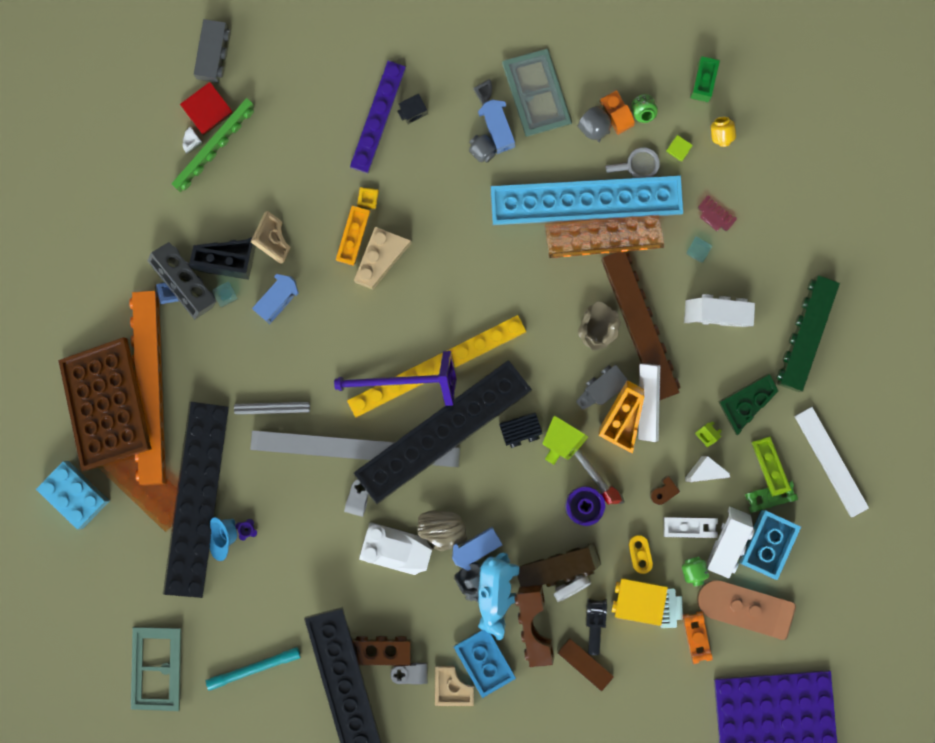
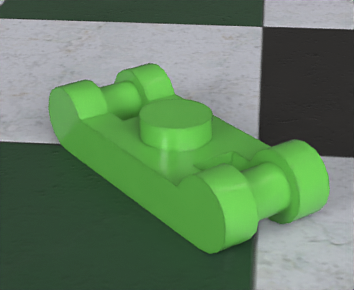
[745,481,798,513]

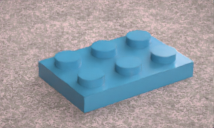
[453,630,516,698]

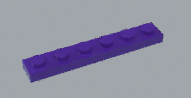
[350,61,406,174]

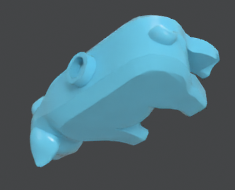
[478,552,519,640]

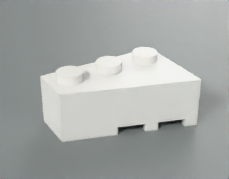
[684,294,755,327]
[707,506,755,578]

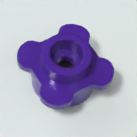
[236,519,257,541]

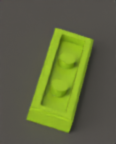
[751,436,791,497]

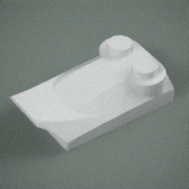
[359,522,432,575]

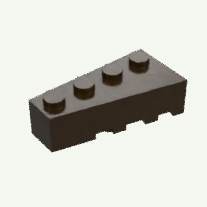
[517,542,601,587]

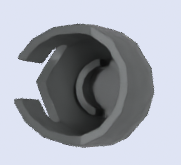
[577,106,612,142]
[454,562,481,602]

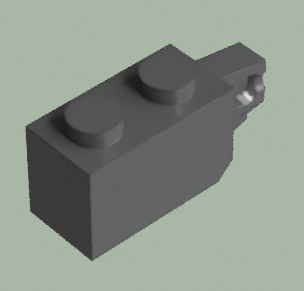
[576,365,628,410]

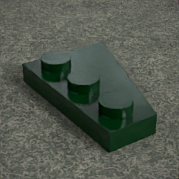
[718,374,778,436]

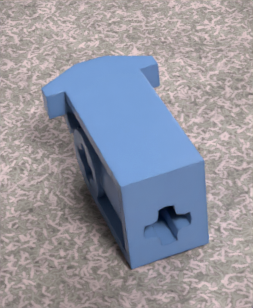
[478,99,515,154]
[252,274,299,324]
[452,526,502,571]

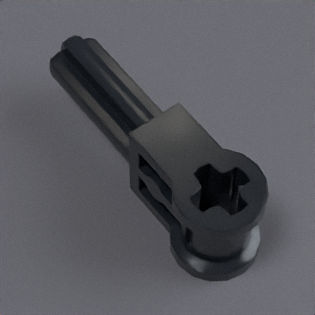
[585,598,607,655]

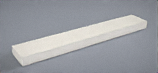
[794,407,869,517]

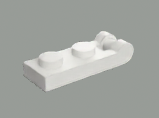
[664,517,718,538]

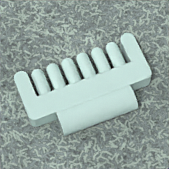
[660,588,683,628]

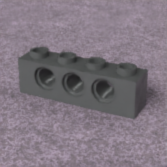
[147,242,216,320]

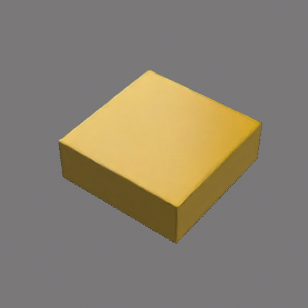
[357,187,379,209]

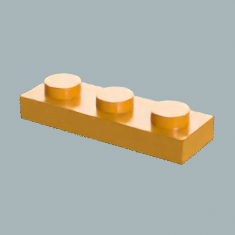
[336,206,370,266]

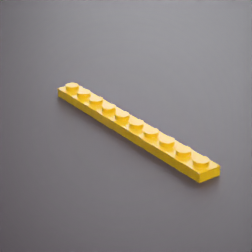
[347,315,526,418]

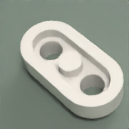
[554,575,591,602]

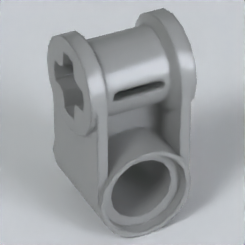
[344,479,369,517]
[391,663,428,684]

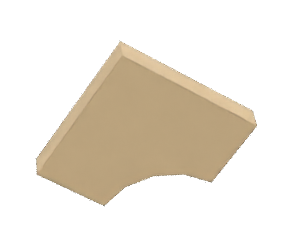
[251,211,291,264]
[435,666,474,706]

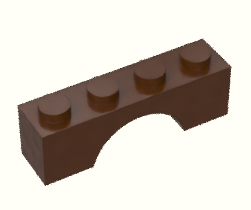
[515,585,555,667]

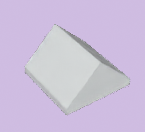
[685,456,730,482]

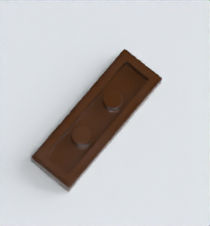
[557,638,614,692]

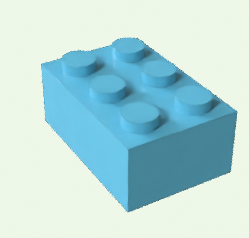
[36,461,110,530]
[738,510,801,580]

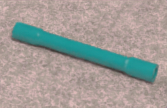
[206,647,301,691]

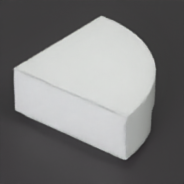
[183,127,202,153]

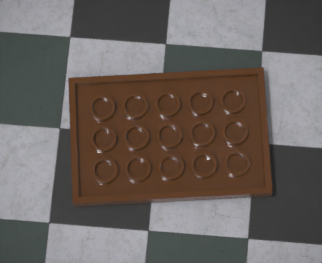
[58,337,152,471]

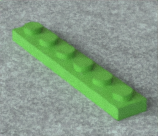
[171,98,255,192]

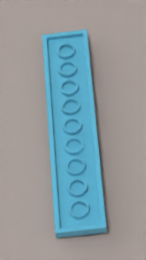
[491,176,683,225]

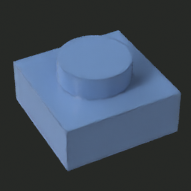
[156,283,179,304]

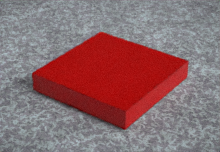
[180,82,233,135]

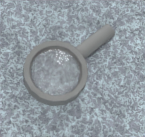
[606,148,660,178]

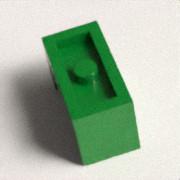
[690,56,720,102]

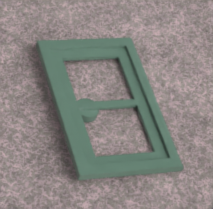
[131,627,182,711]

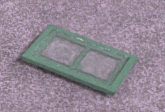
[502,49,572,137]

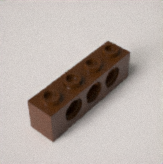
[352,636,411,665]

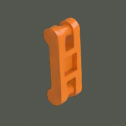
[683,611,713,664]

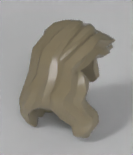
[578,301,621,350]
[417,510,467,551]

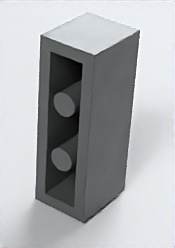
[193,19,231,83]

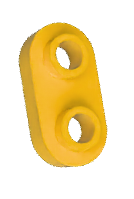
[628,535,653,574]

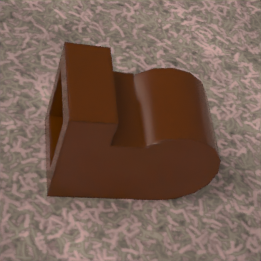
[650,476,680,505]

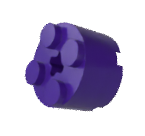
[565,486,605,526]

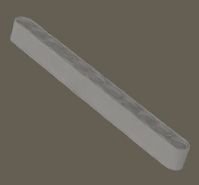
[250,431,460,467]

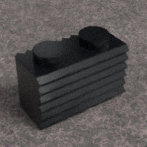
[499,412,543,448]

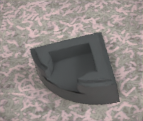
[473,79,492,106]

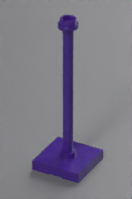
[334,351,457,406]

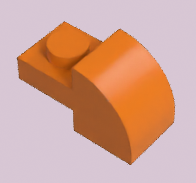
[600,90,635,135]

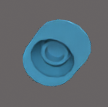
[209,517,237,561]

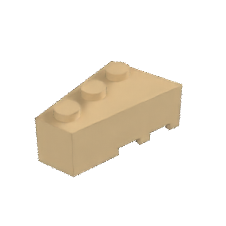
[354,227,412,290]

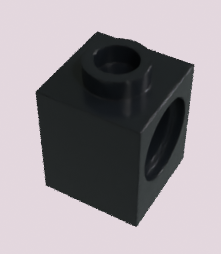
[397,93,428,124]

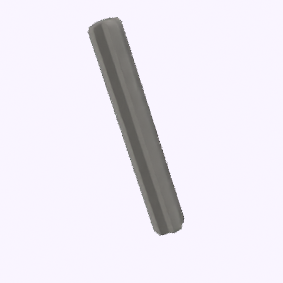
[234,402,310,414]

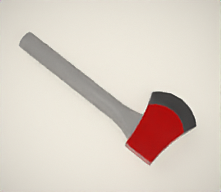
[574,448,624,505]

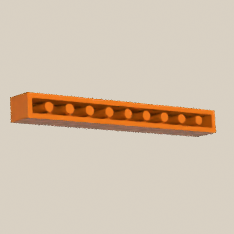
[129,291,166,485]

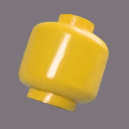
[710,117,736,147]

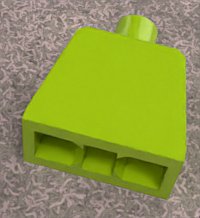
[543,416,588,465]

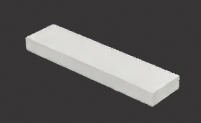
[638,363,660,442]

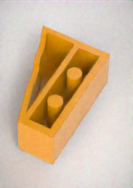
[599,380,644,453]

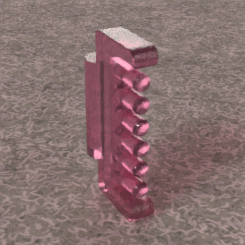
[698,196,737,231]

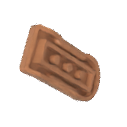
[697,580,796,640]

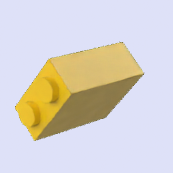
[611,578,668,626]

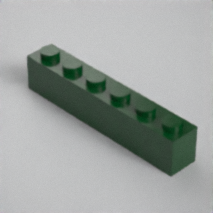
[776,275,840,392]

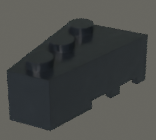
[189,237,256,280]

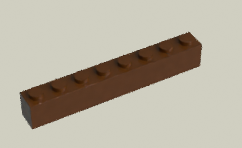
[601,250,681,400]

